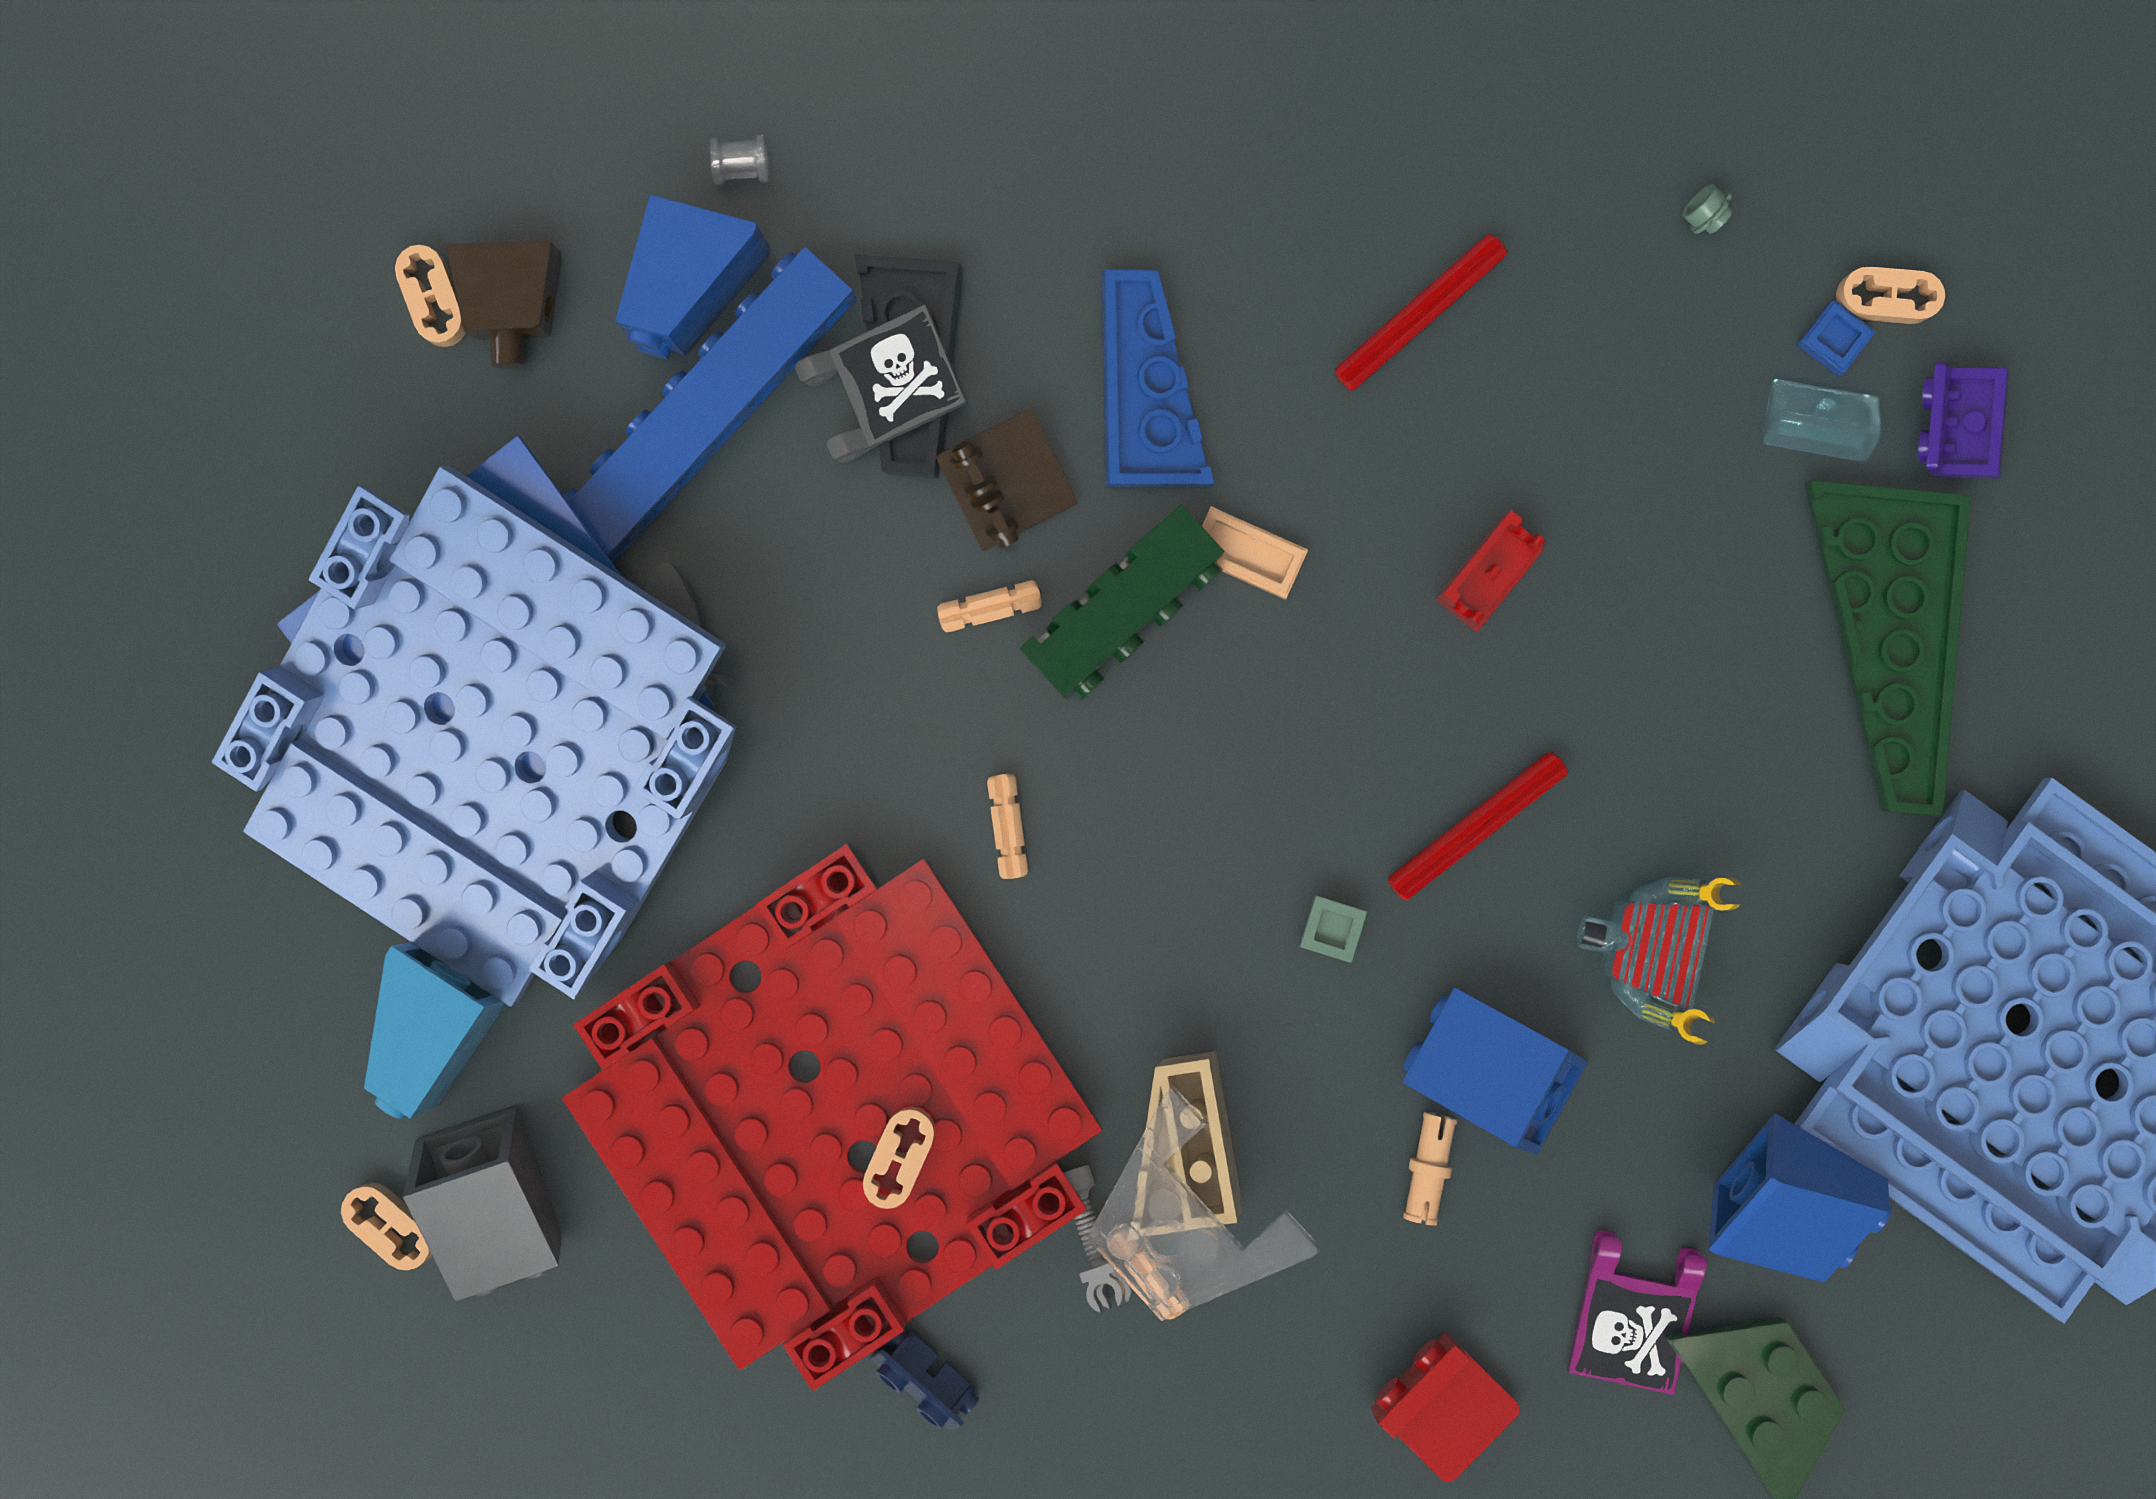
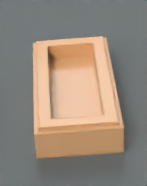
[1202,506,1308,600]

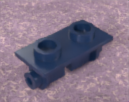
[870,1330,979,1430]

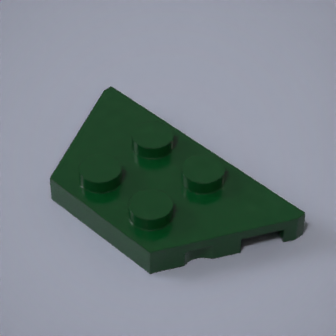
[1666,1317,1845,1499]

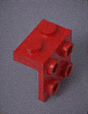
[1370,1331,1520,1482]

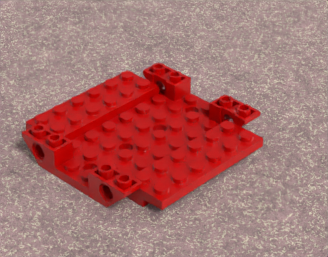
[562,844,1102,1392]

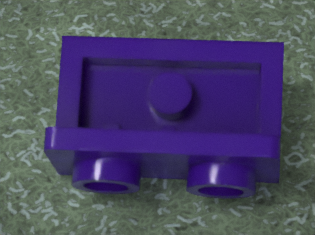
[1918,362,2009,479]

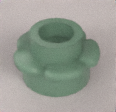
[1682,184,1733,234]

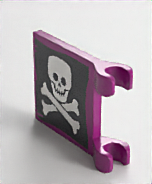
[1567,1230,1707,1395]

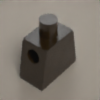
[447,241,562,368]

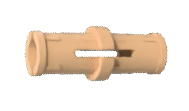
[1403,1111,1458,1226]

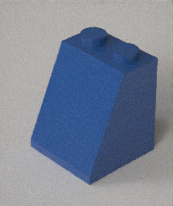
[615,194,770,360]
[1402,987,1588,1155]
[1708,1113,1892,1282]

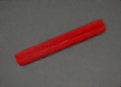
[1334,234,1507,391]
[1388,752,1568,900]

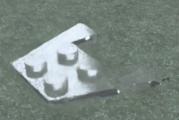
[1087,1086,1320,1321]

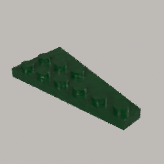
[1805,480,1972,817]

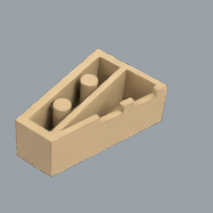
[1130,1051,1244,1238]

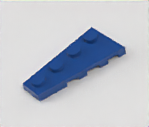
[1102,269,1215,487]

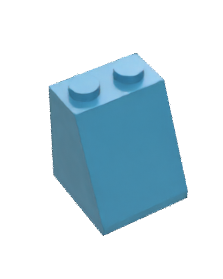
[364,942,506,1119]

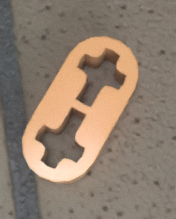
[395,245,466,347]
[1836,267,1945,324]
[863,1106,936,1209]
[341,1182,432,1270]

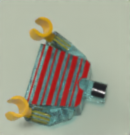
[1577,877,1741,1045]

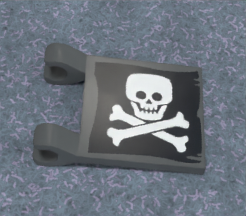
[795,304,968,464]

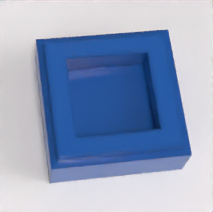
[1796,299,1876,377]

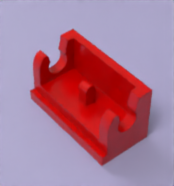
[1435,510,1546,632]

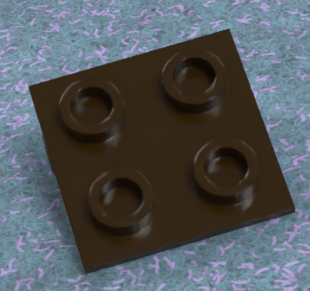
[935,407,1078,551]

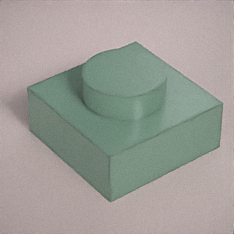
[1298,895,1367,963]

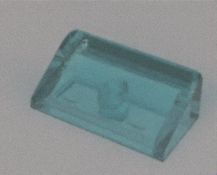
[1763,379,1880,461]

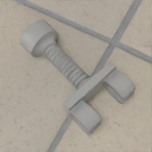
[1064,1165,1134,1313]

